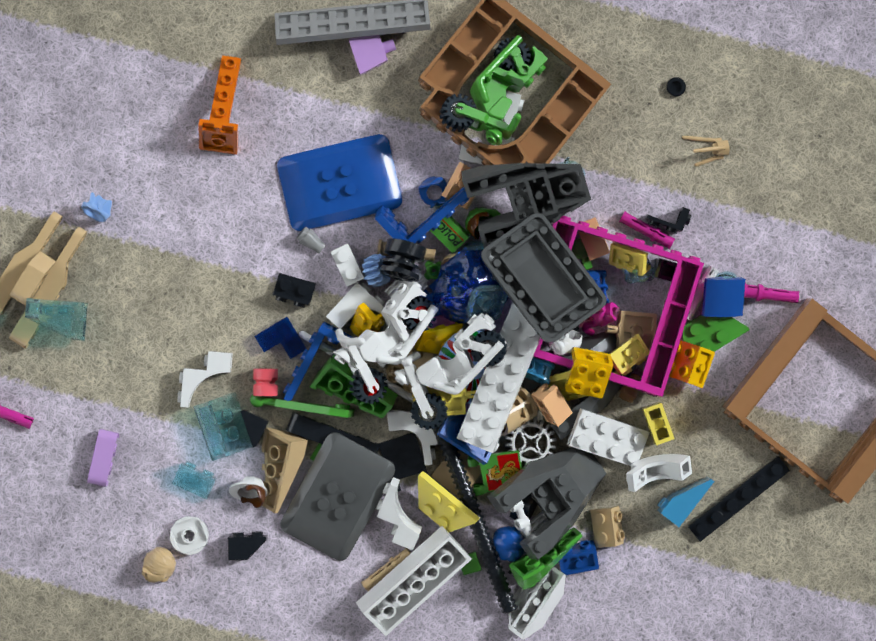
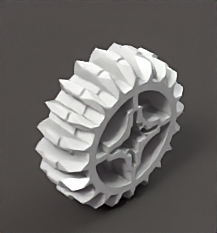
[505,417,557,466]

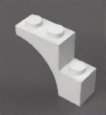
[177,351,233,408]
[376,477,422,550]

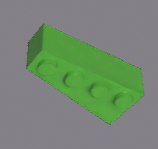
[310,353,398,419]

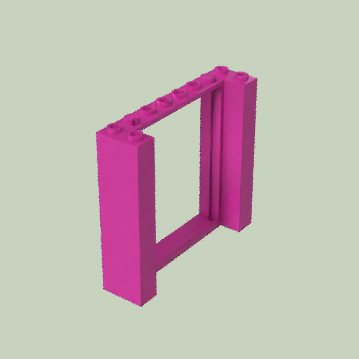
[533,215,704,398]

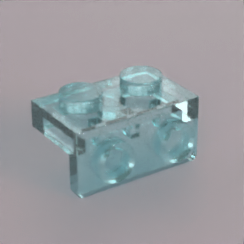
[172,461,217,500]

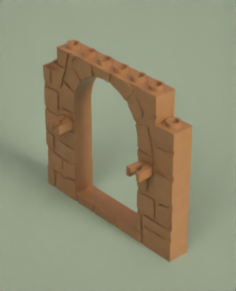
[418,0,611,166]

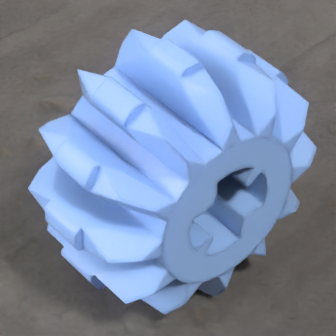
[362,254,390,287]

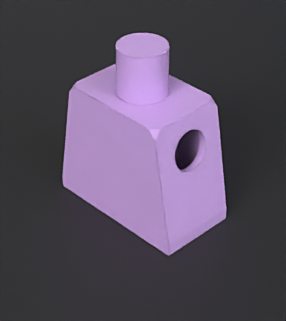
[348,35,396,76]

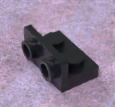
[272,273,316,308]

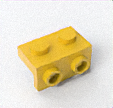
[350,303,385,337]

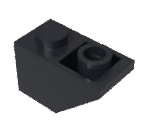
[228,531,268,560]

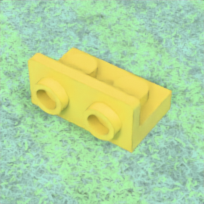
[609,242,651,276]
[609,334,649,376]

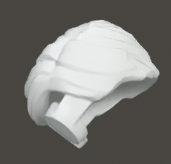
[548,330,582,356]

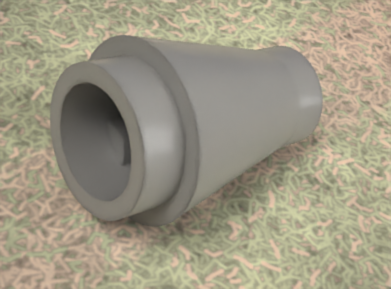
[296,227,325,254]

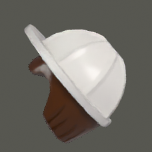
[229,476,267,508]

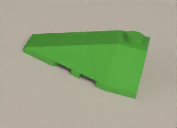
[509,527,582,590]

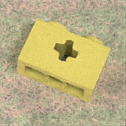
[642,402,674,446]

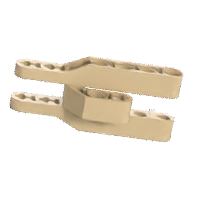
[0,211,87,349]

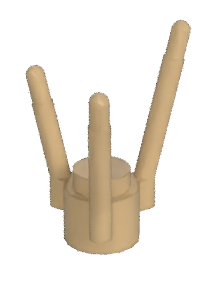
[682,136,730,167]

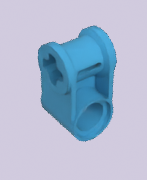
[525,357,555,385]

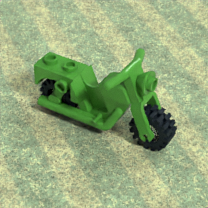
[439,35,548,145]

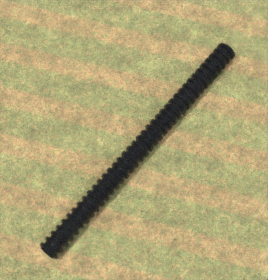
[428,416,518,614]

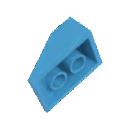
[657,477,715,527]

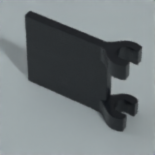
[378,432,428,492]

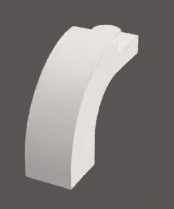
[387,410,438,466]
[626,454,692,492]

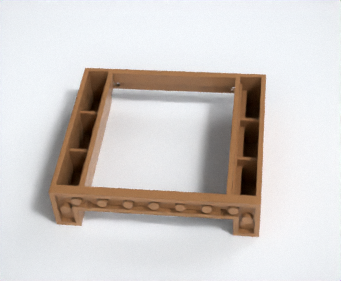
[722,298,876,504]

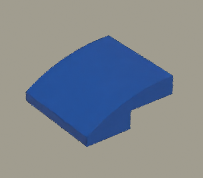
[702,277,746,317]

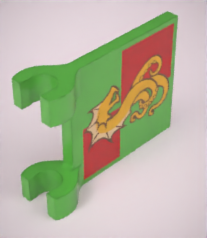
[467,450,522,496]

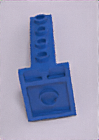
[375,187,470,244]
[283,322,355,401]

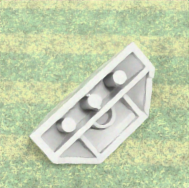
[508,567,566,640]

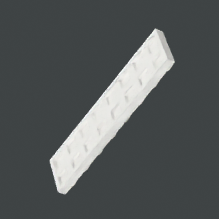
[457,303,541,453]

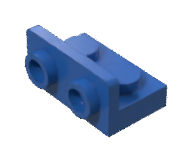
[559,540,599,575]

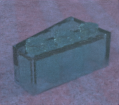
[25,298,88,341]

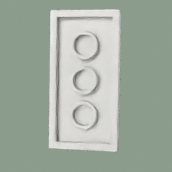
[567,408,650,466]

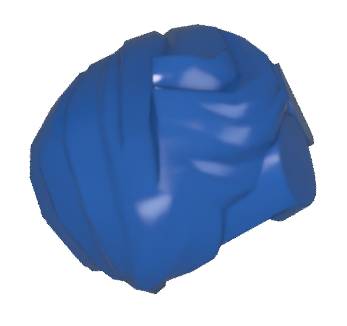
[493,526,524,562]

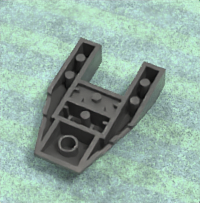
[461,163,591,248]
[522,329,638,440]
[487,447,607,560]

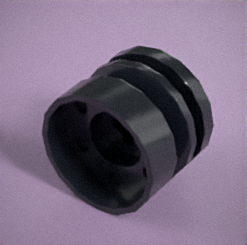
[379,238,427,282]

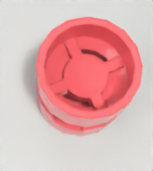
[253,368,278,396]

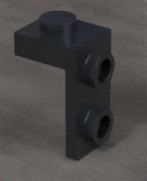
[645,207,692,234]

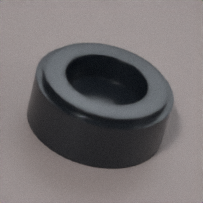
[666,77,686,97]

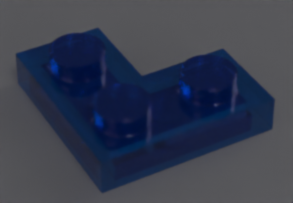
[254,316,307,359]

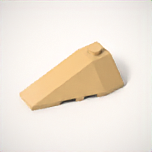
[262,428,308,513]

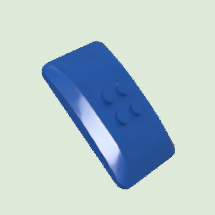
[277,134,402,231]

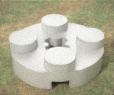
[170,516,209,555]

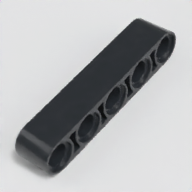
[286,412,380,453]

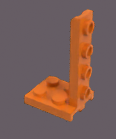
[198,55,241,155]

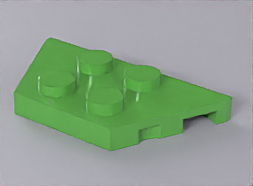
[682,314,750,352]

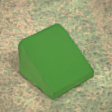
[461,551,482,575]

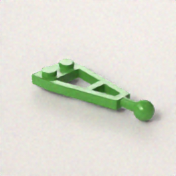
[250,394,355,418]

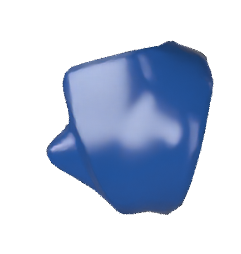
[418,176,447,208]

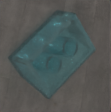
[193,392,253,461]

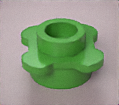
[424,261,443,280]

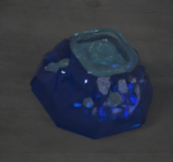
[432,250,508,324]

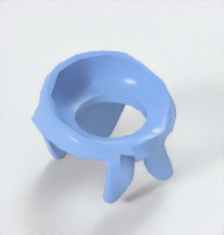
[81,192,112,222]

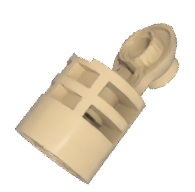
[501,387,549,436]

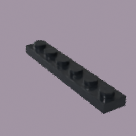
[688,455,790,542]

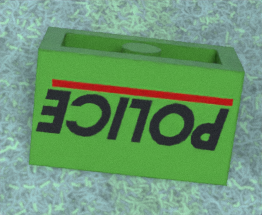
[429,216,471,253]

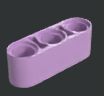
[87,429,119,487]

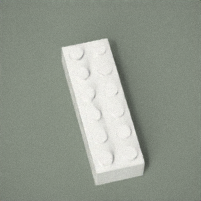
[356,526,472,636]

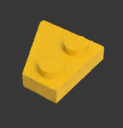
[414,320,463,354]

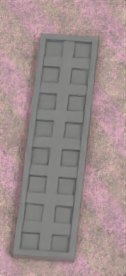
[275,0,431,45]

